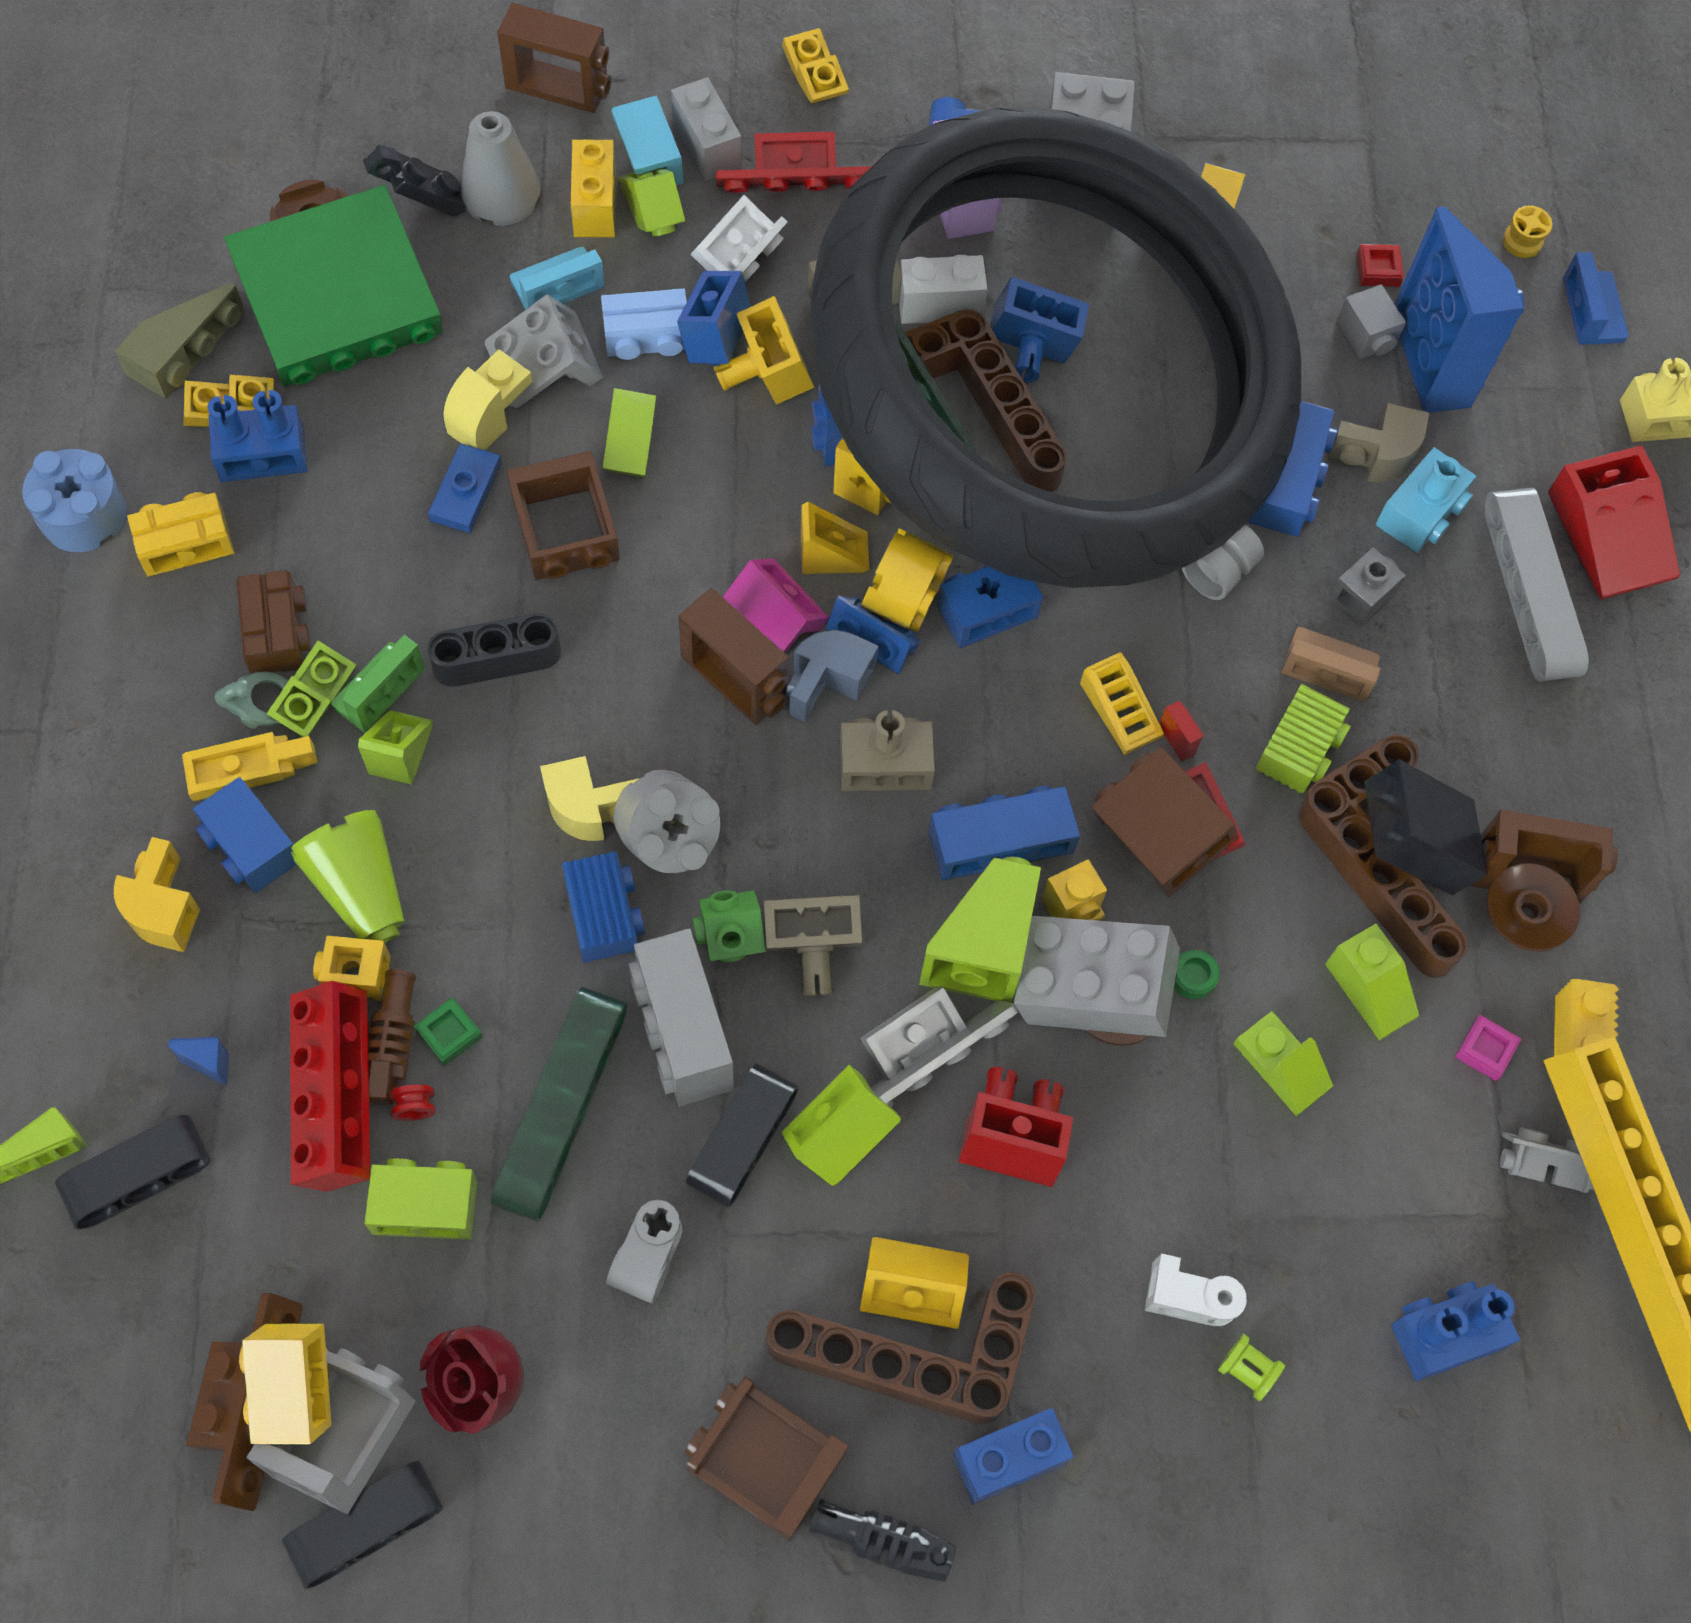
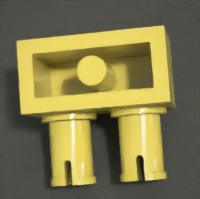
[1620,358,1691,442]

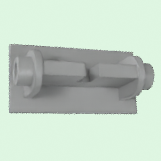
[1500,1127,1594,1193]

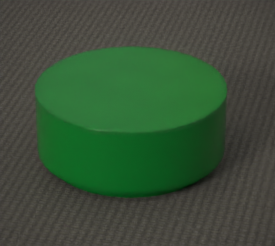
[1174,950,1220,999]

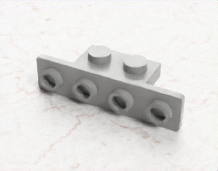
[860,986,1018,1107]

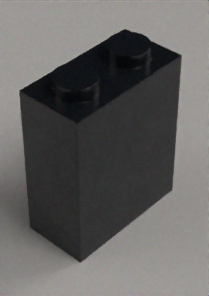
[1364,759,1488,895]

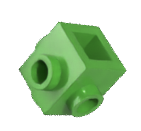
[693,890,766,962]

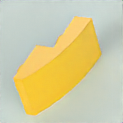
[782,28,849,104]
[183,374,274,427]

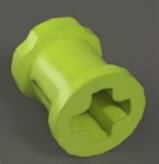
[1218,1333,1286,1402]

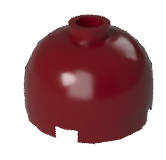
[419,1325,524,1434]

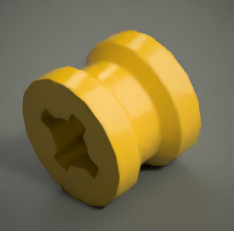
[1502,206,1553,258]

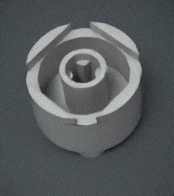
[614,770,720,873]

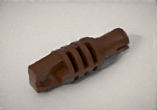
[368,969,416,1105]

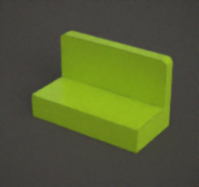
[781,1064,901,1186]

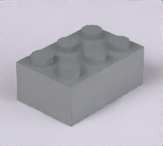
[1049,72,1134,132]
[1014,916,1180,1037]
[628,928,734,1107]

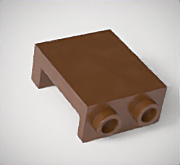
[1091,747,1239,897]
[1470,809,1618,904]
[684,1376,849,1542]

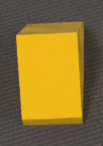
[800,502,870,574]

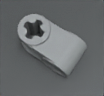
[606,1200,683,1304]

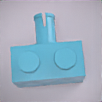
[1375,447,1476,554]

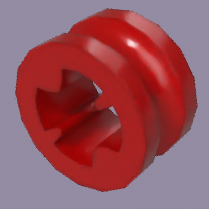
[390,1085,436,1121]

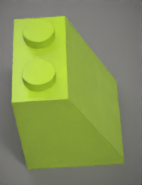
[919,857,1041,1003]

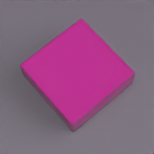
[1454,1014,1522,1081]

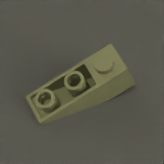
[115,282,245,399]

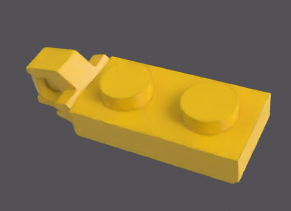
[182,732,318,801]

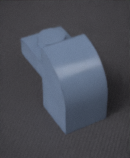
[786,630,879,722]

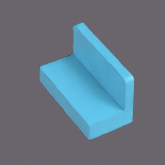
[612,95,684,185]
[510,247,605,309]

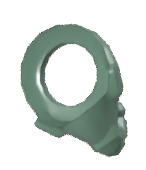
[214,671,289,729]

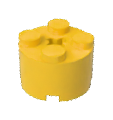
[861,527,954,633]

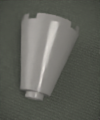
[460,111,541,226]

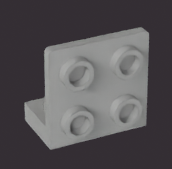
[485,294,603,408]

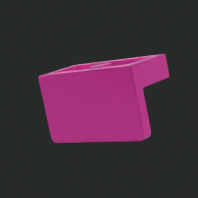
[723,558,830,654]

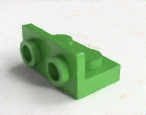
[331,635,425,733]

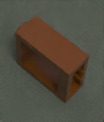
[497,2,612,114]
[506,451,620,580]
[678,587,789,725]

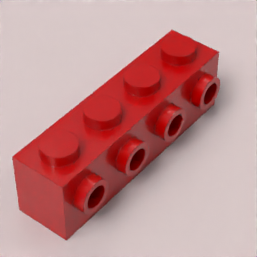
[290,980,370,1192]

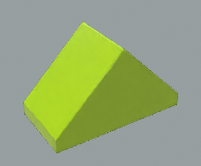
[358,710,433,785]

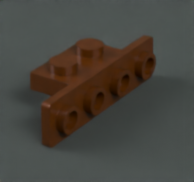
[186,1293,303,1511]

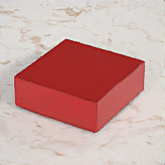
[1357,244,1404,287]
[1159,701,1203,762]

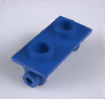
[826,595,920,674]

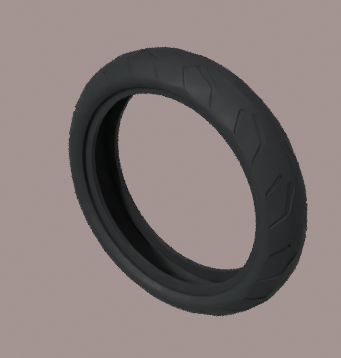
[810,107,1301,588]

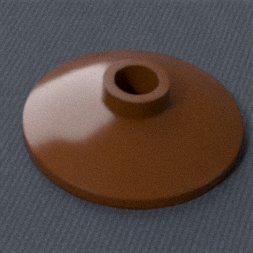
[1486,863,1580,952]

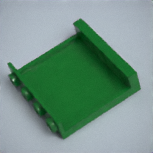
[224,184,443,387]

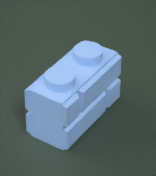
[601,288,687,360]

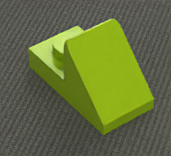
[1233,1011,1333,1117]

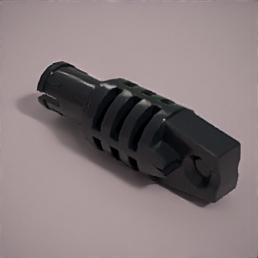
[810,1499,956,1582]

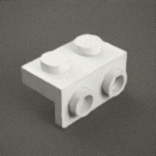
[690,195,788,282]

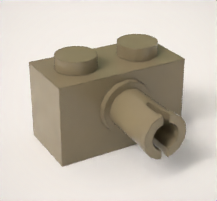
[840,710,935,791]
[764,895,862,996]

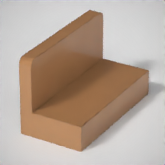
[1281,627,1381,702]

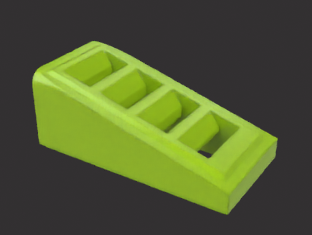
[0,1107,88,1184]

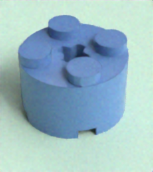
[22,449,127,552]

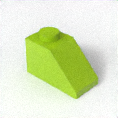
[618,168,685,236]
[1325,923,1419,1041]

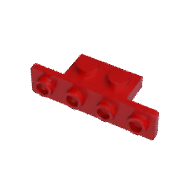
[716,132,872,193]

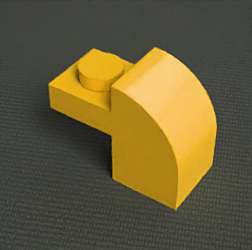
[114,837,200,952]

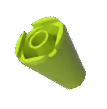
[291,810,405,944]

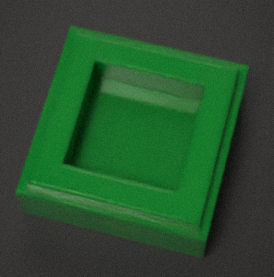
[414,997,483,1066]

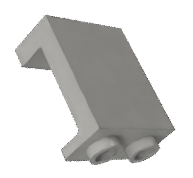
[246,1348,416,1515]

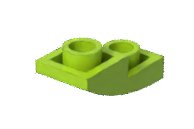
[602,388,656,478]
[267,640,357,737]

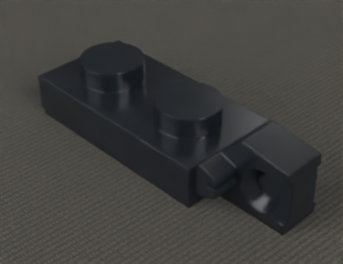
[363,144,467,217]

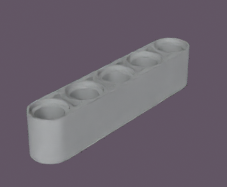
[1484,487,1589,682]

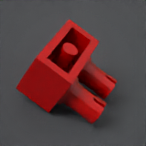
[958,1067,1073,1187]

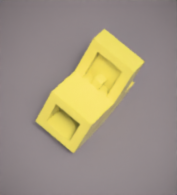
[444,349,533,450]
[540,756,639,841]

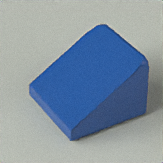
[168,1037,229,1085]

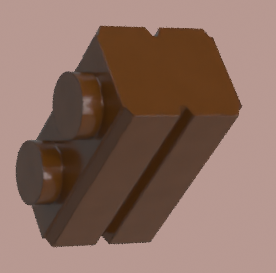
[236,570,311,673]

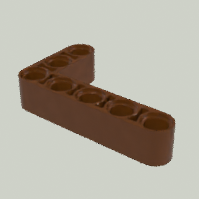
[898,309,1066,492]
[1298,734,1468,978]
[766,1272,1035,1424]

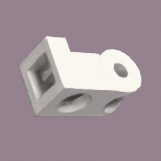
[1145,1253,1247,1326]

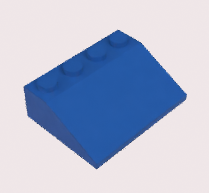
[1394,206,1525,413]

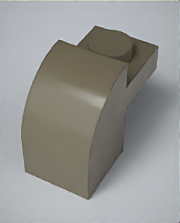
[1328,403,1429,483]

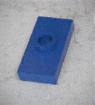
[428,443,502,533]

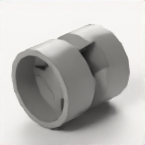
[1182,524,1264,600]

